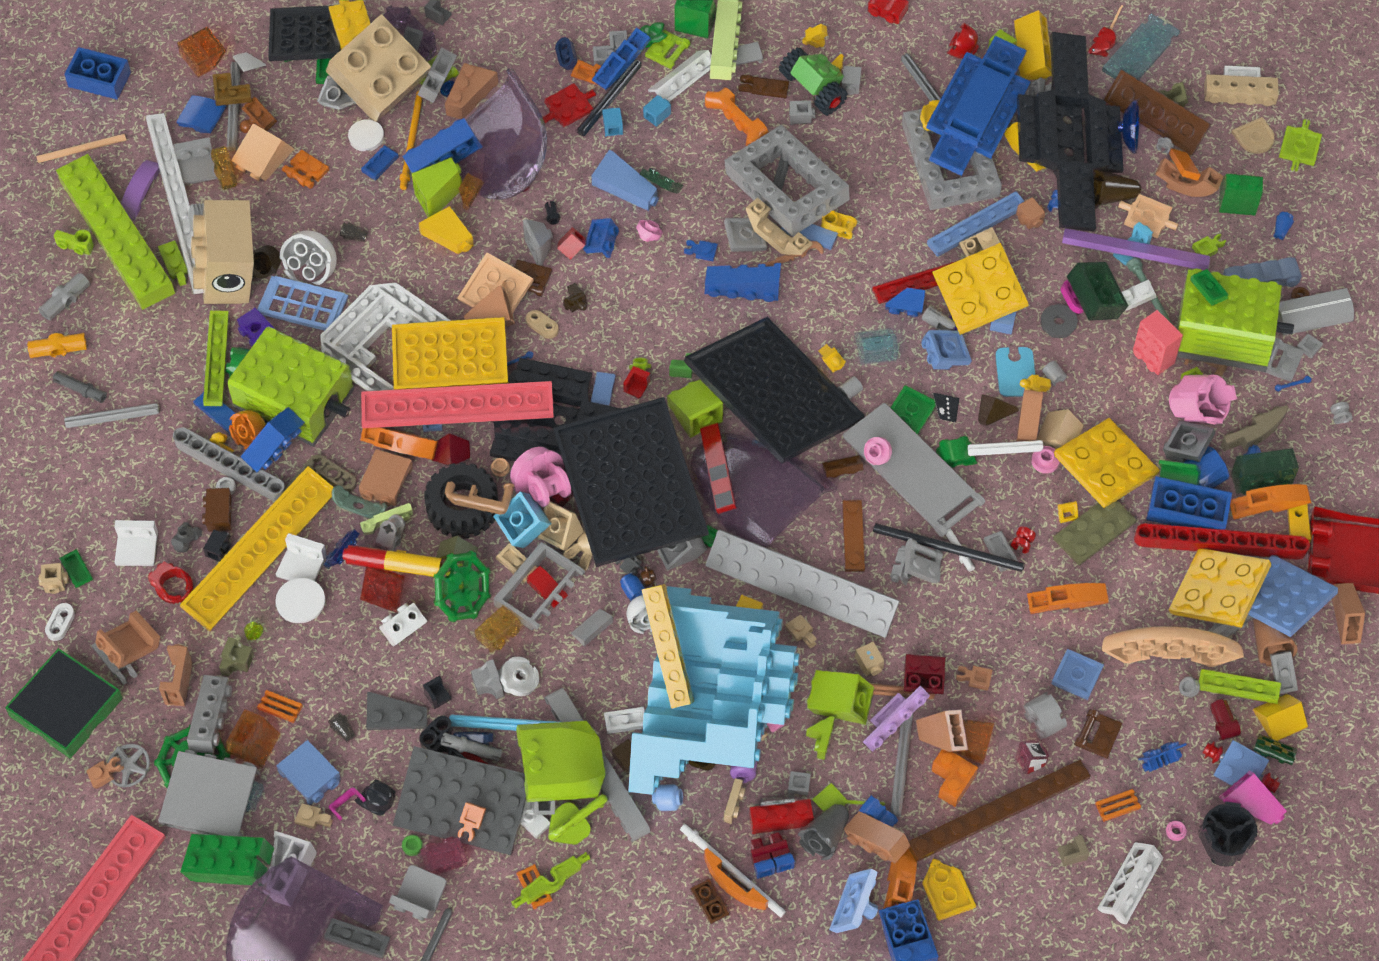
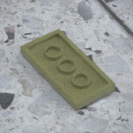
[1053,501,1137,566]

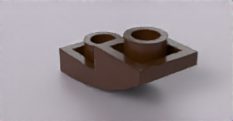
[690,879,729,924]

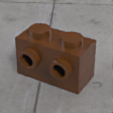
[202,488,232,532]

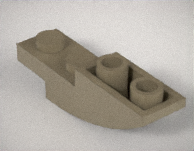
[1221,405,1288,451]

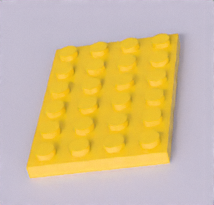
[392,317,508,390]

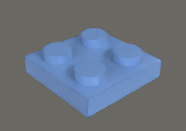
[1051,649,1104,700]

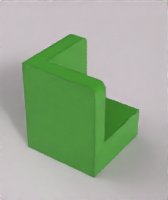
[669,353,692,378]

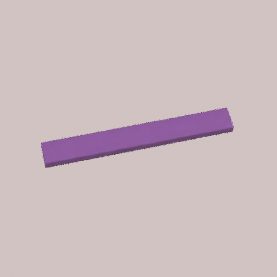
[1062,228,1210,270]

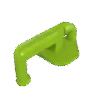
[548,794,608,845]

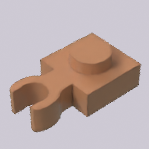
[956,666,993,691]
[86,757,124,789]

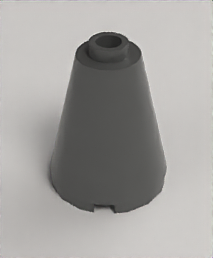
[798,804,849,860]

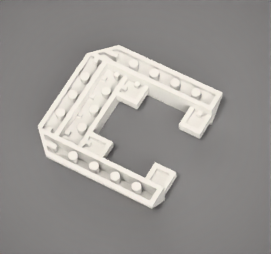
[320,283,451,391]

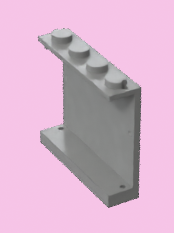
[158,750,260,837]

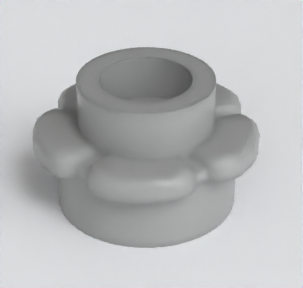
[1156,137,1174,154]

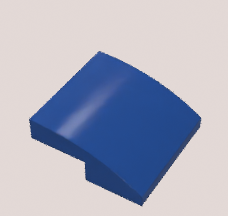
[176,95,226,134]

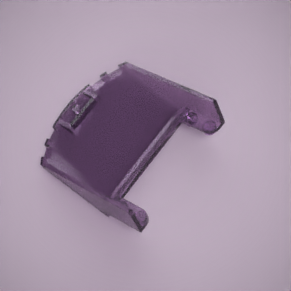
[226,856,383,961]

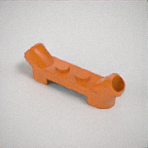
[705,87,769,146]

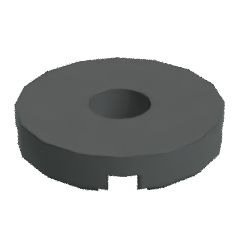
[1040,304,1078,338]

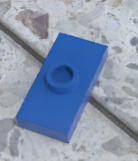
[361,145,399,181]

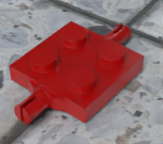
[541,83,596,128]

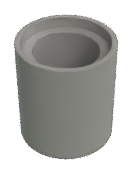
[1042,361,1067,386]
[838,376,863,400]

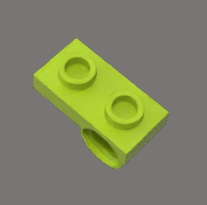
[53,229,94,255]

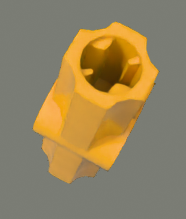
[27,333,87,358]

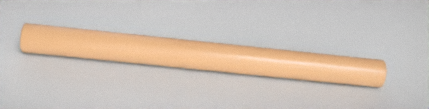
[36,134,126,163]

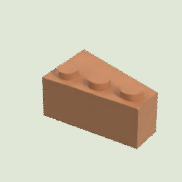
[445,63,498,119]

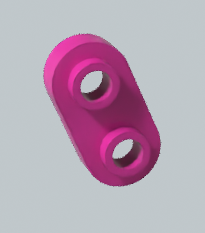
[1060,280,1088,314]

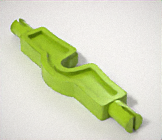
[511,852,590,909]

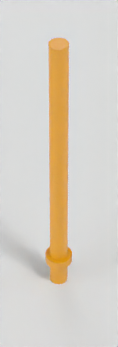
[399,91,423,190]

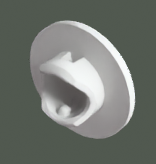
[276,578,325,623]

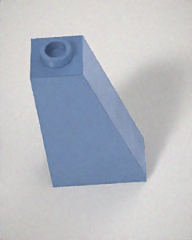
[591,150,659,211]

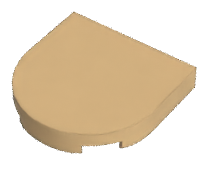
[1231,117,1274,154]

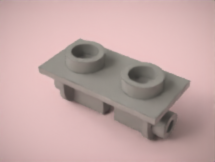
[890,546,917,586]

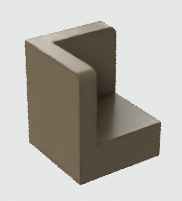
[1057,835,1089,866]

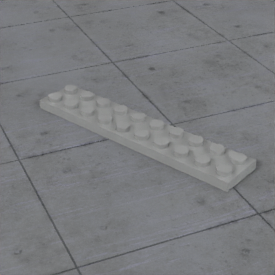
[705,529,900,638]

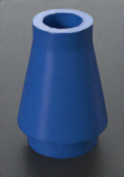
[1274,212,1294,240]

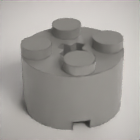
[1024,692,1067,740]

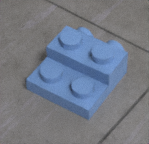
[921,330,972,370]

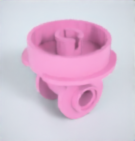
[510,447,571,507]

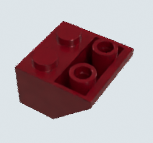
[903,654,946,695]

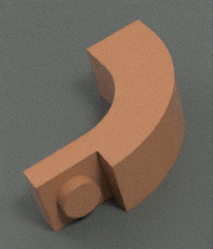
[1155,158,1224,197]

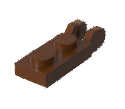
[738,74,789,99]

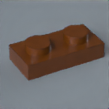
[822,455,864,478]

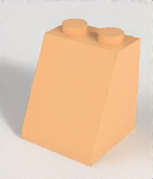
[231,124,294,181]

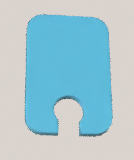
[996,347,1035,397]

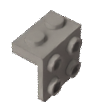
[389,865,447,921]

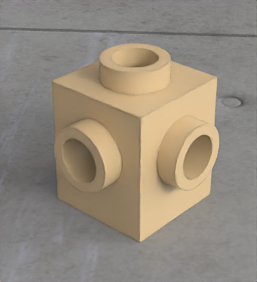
[39,563,68,594]

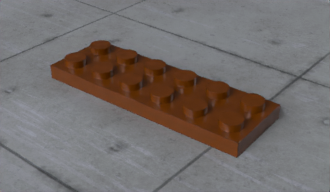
[1104,70,1212,155]

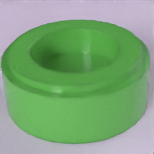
[402,835,423,856]

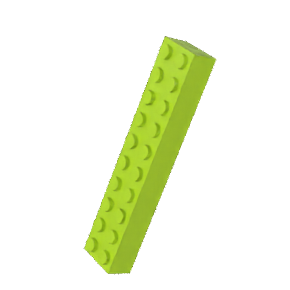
[56,154,175,310]

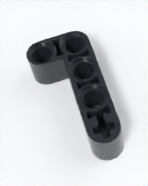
[419,716,466,759]

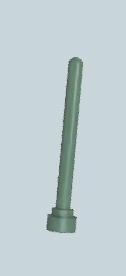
[1126,257,1174,326]

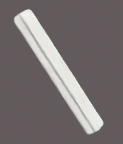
[967,440,1043,456]

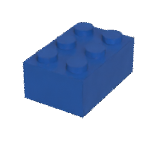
[64,47,131,100]
[241,407,305,473]

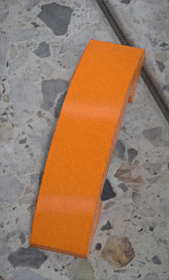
[704,848,768,910]

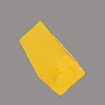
[418,206,474,254]

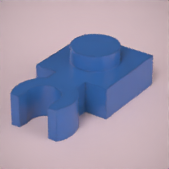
[684,240,718,262]

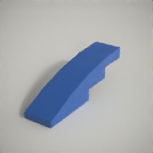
[592,27,651,90]

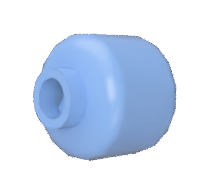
[652,784,683,811]

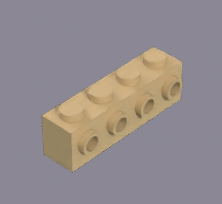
[1204,74,1279,106]

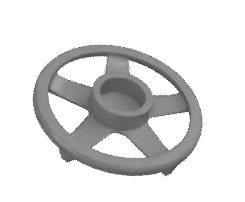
[107,744,150,787]

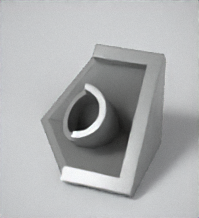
[317,75,356,110]

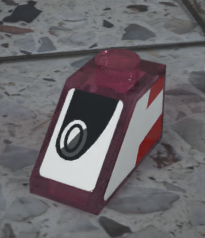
[1015,741,1049,775]

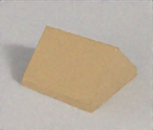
[1036,409,1084,450]
[538,501,584,550]

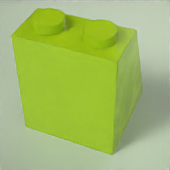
[412,158,463,217]
[667,379,723,438]
[807,670,874,725]

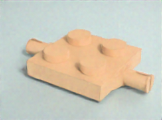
[1118,194,1179,238]

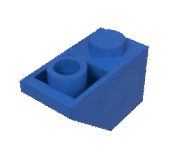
[885,288,925,317]

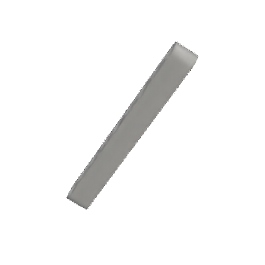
[544,688,650,842]

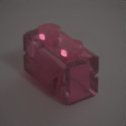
[420,837,468,875]

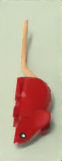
[1088,5,1123,57]

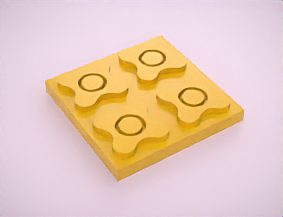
[932,243,1029,335]
[1054,418,1160,508]
[1169,549,1271,628]

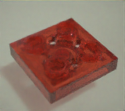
[360,567,405,613]

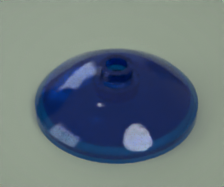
[1118,99,1139,154]

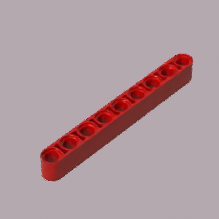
[1134,523,1310,560]

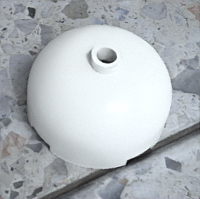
[280,230,337,285]

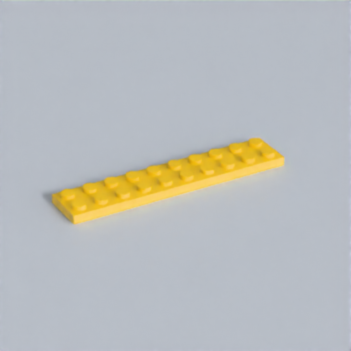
[180,466,334,632]

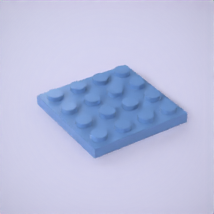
[1248,555,1338,637]

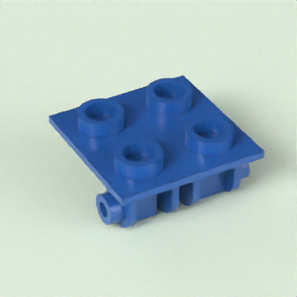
[1138,741,1187,772]

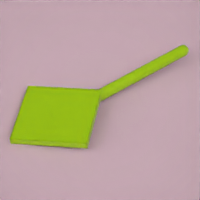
[812,783,885,812]

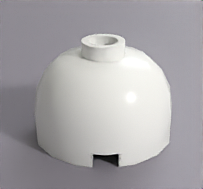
[626,595,652,634]

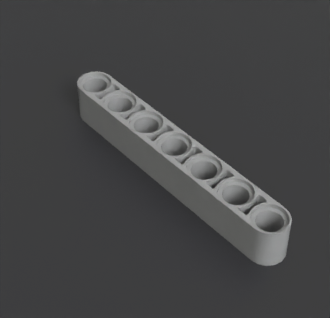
[173,427,286,502]

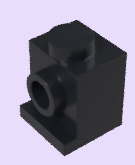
[203,530,231,562]

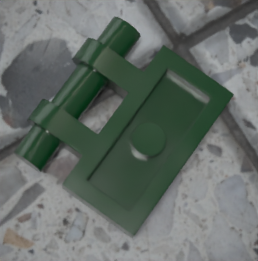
[1254,734,1297,765]

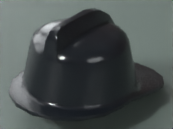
[354,779,396,816]

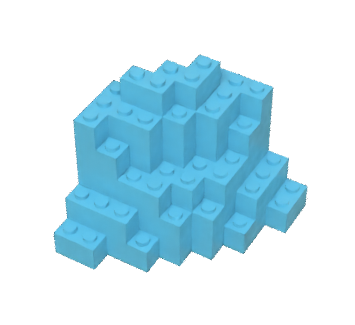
[629,586,800,795]

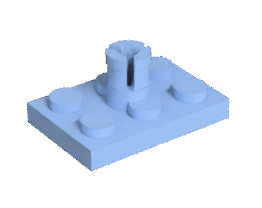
[829,868,878,933]

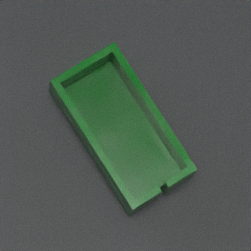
[180,834,274,886]

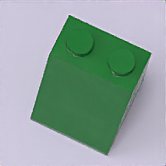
[674,0,717,39]
[1219,174,1263,216]

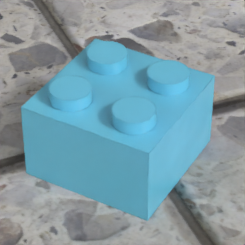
[493,492,551,548]

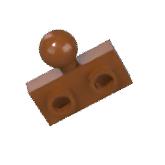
[239,96,277,133]

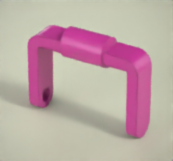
[329,787,366,821]

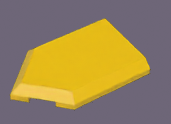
[922,858,976,921]

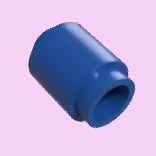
[620,573,645,602]

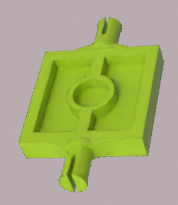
[1279,119,1322,172]

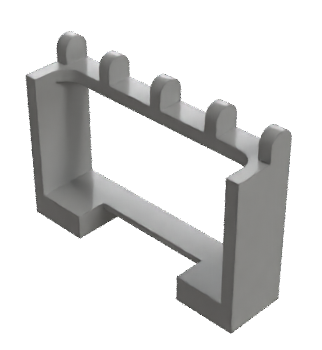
[494,542,585,631]

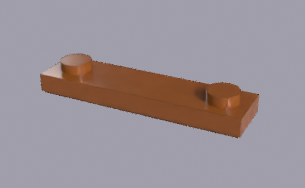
[842,500,865,572]

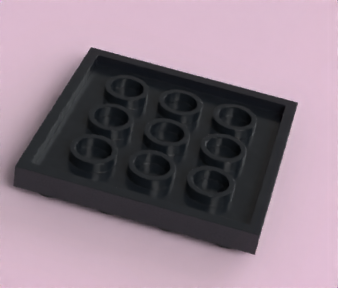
[268,5,340,61]

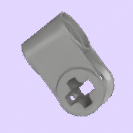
[375,514,405,551]

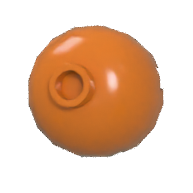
[229,410,266,449]

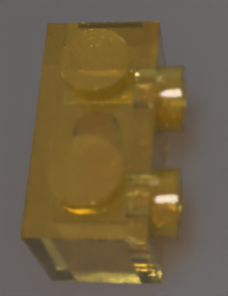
[474,605,520,653]

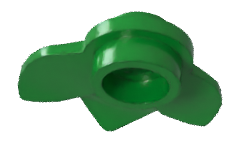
[640,22,667,48]

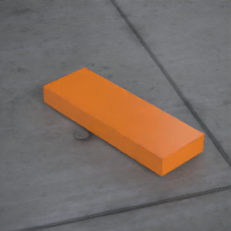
[1169,148,1201,181]

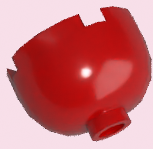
[946,23,979,59]

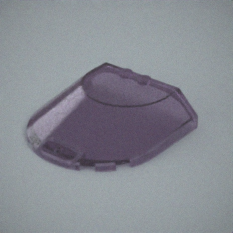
[458,68,547,200]

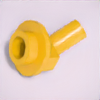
[209,432,234,453]

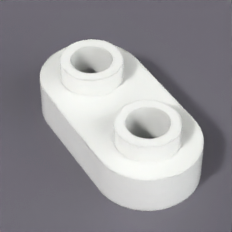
[45,603,75,641]

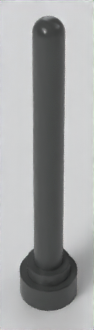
[421,908,453,961]

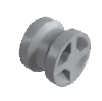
[1330,402,1353,424]

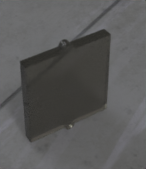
[761,793,795,806]

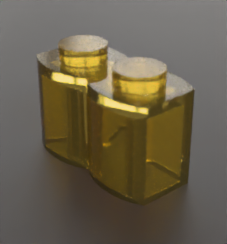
[211,146,237,190]

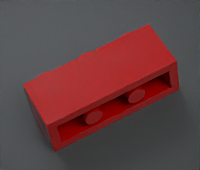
[749,799,814,835]

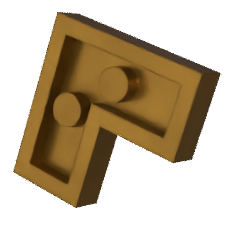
[212,73,252,106]

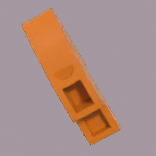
[360,427,438,459]
[1230,484,1311,520]
[1027,583,1109,614]
[880,849,917,920]

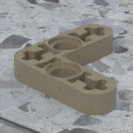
[285,455,357,492]

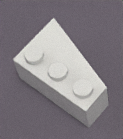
[265,831,317,907]

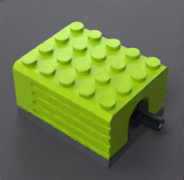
[1176,268,1294,372]
[227,327,354,447]

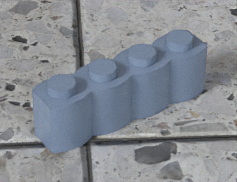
[1223,257,1302,287]

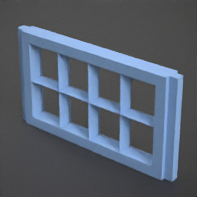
[257,276,348,331]

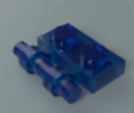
[323,529,360,569]

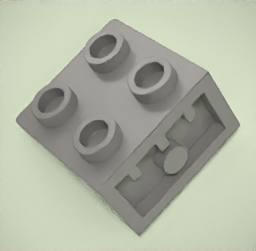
[174,137,218,185]

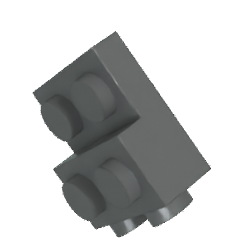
[1163,421,1215,463]

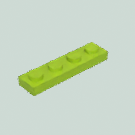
[1199,669,1281,704]

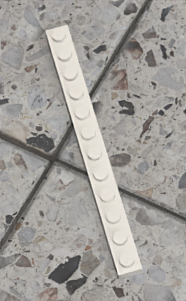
[146,113,203,294]

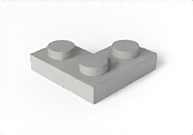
[593,30,627,65]

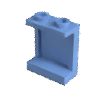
[276,740,341,805]

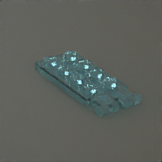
[1102,13,1181,79]

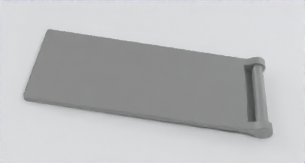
[843,403,985,537]

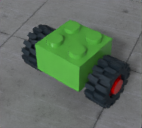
[779,47,848,116]

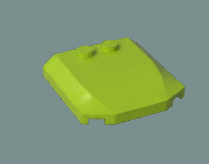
[516,721,606,802]

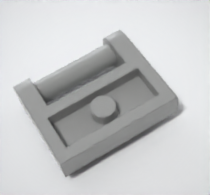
[1265,338,1304,382]
[905,539,943,583]

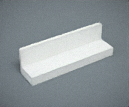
[648,50,712,102]

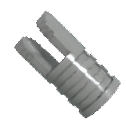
[922,306,956,330]

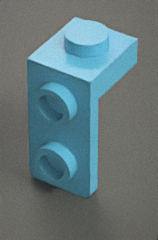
[1113,222,1153,265]

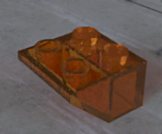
[177,27,226,78]
[226,709,280,768]

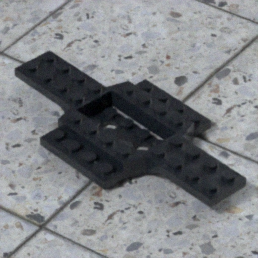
[1016,32,1124,232]
[490,358,622,461]

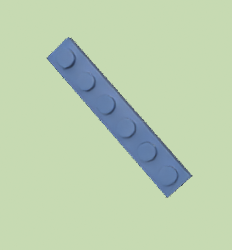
[927,191,1024,257]

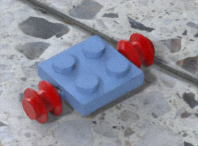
[1203,740,1280,793]

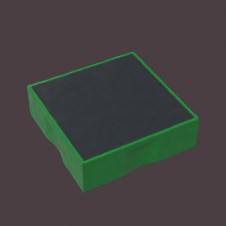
[5,648,123,759]

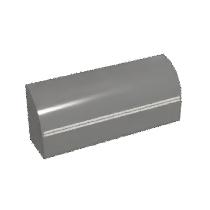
[1277,288,1354,336]

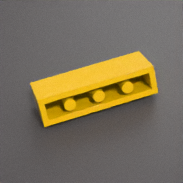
[1014,10,1052,80]

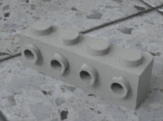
[187,675,232,754]

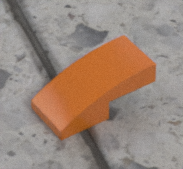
[571,59,601,85]

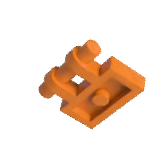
[282,149,330,189]

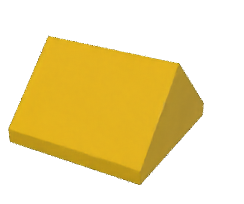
[1253,694,1308,741]

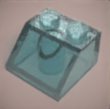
[854,328,898,365]

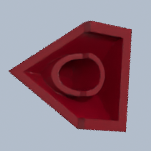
[432,433,470,466]

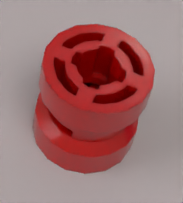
[1011,527,1036,554]

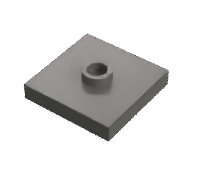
[724,218,767,252]

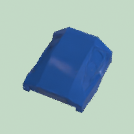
[1181,446,1230,489]

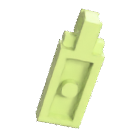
[360,503,413,535]

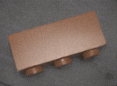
[844,811,910,863]

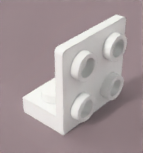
[115,520,158,566]
[276,533,327,581]

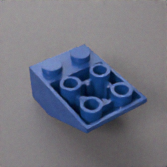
[879,899,939,961]

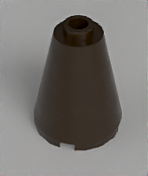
[1093,170,1141,206]

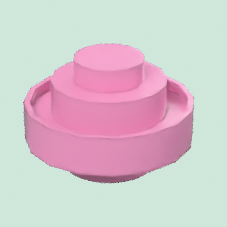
[636,220,663,242]
[864,437,892,465]
[1031,446,1060,474]

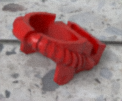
[148,561,193,604]

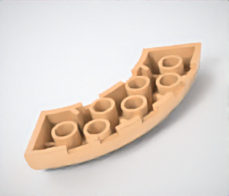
[1102,626,1244,667]

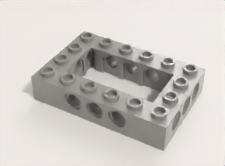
[902,109,1002,210]
[724,125,850,236]

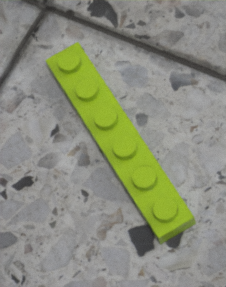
[203,311,229,406]

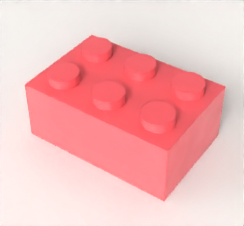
[1133,310,1183,375]

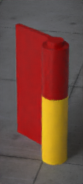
[343,545,446,577]

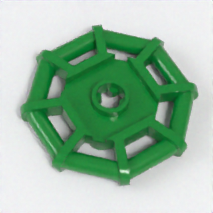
[433,550,491,623]
[154,725,231,789]

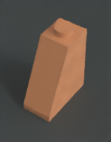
[464,285,515,327]
[1016,390,1043,442]
[1332,583,1365,644]
[916,710,968,752]

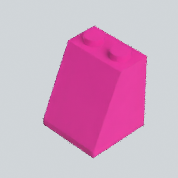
[1219,771,1287,825]

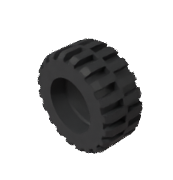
[424,462,499,539]

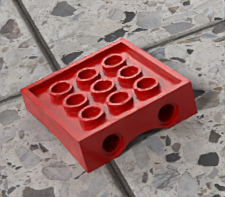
[1307,506,1379,594]

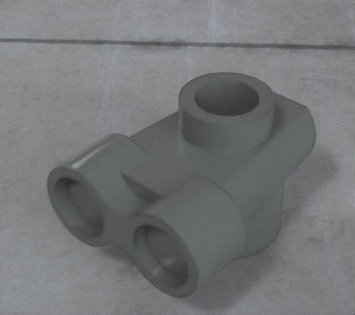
[171,522,202,552]

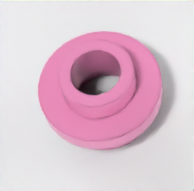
[1166,821,1187,841]

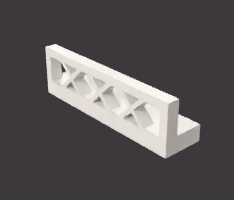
[1098,842,1164,924]

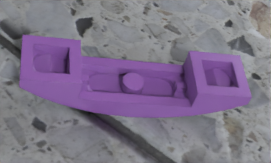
[121,160,160,221]

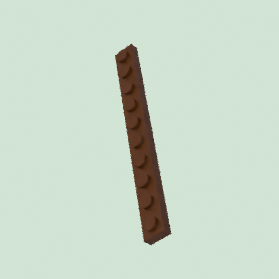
[908,760,1091,862]

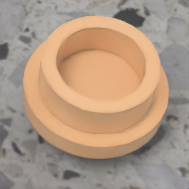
[491,458,510,477]

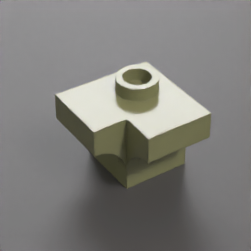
[219,637,254,677]

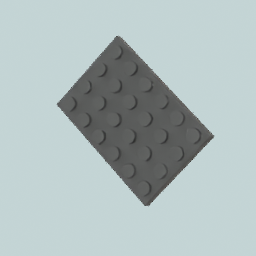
[393,746,526,855]

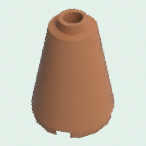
[1253,618,1297,667]

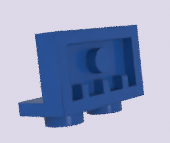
[583,218,619,258]

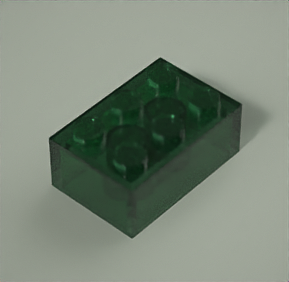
[1066,262,1129,321]
[1231,448,1299,495]

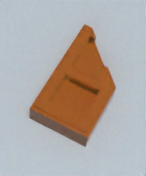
[459,173,484,210]

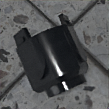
[1199,802,1257,867]

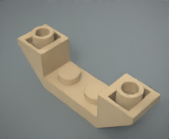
[746,198,813,255]

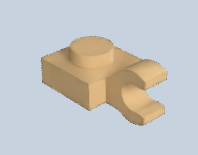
[785,614,817,649]
[294,803,333,829]

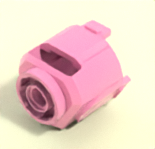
[1169,375,1237,425]

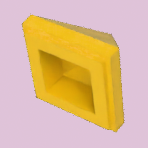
[1058,501,1078,523]

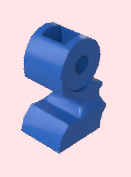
[856,795,898,827]

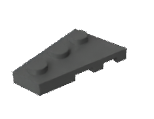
[366,691,427,730]

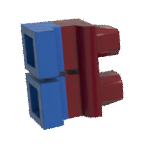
[750,832,795,879]

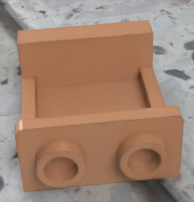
[359,449,413,506]
[95,610,160,669]
[159,644,193,706]

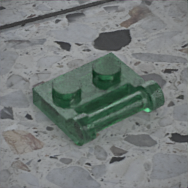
[639,168,683,194]

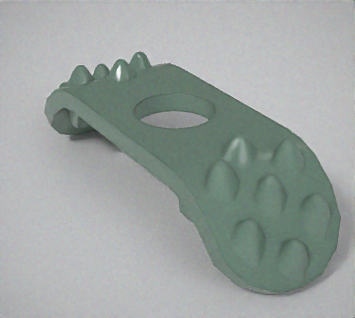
[332,485,387,519]

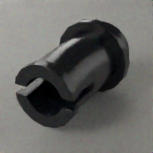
[544,201,560,225]

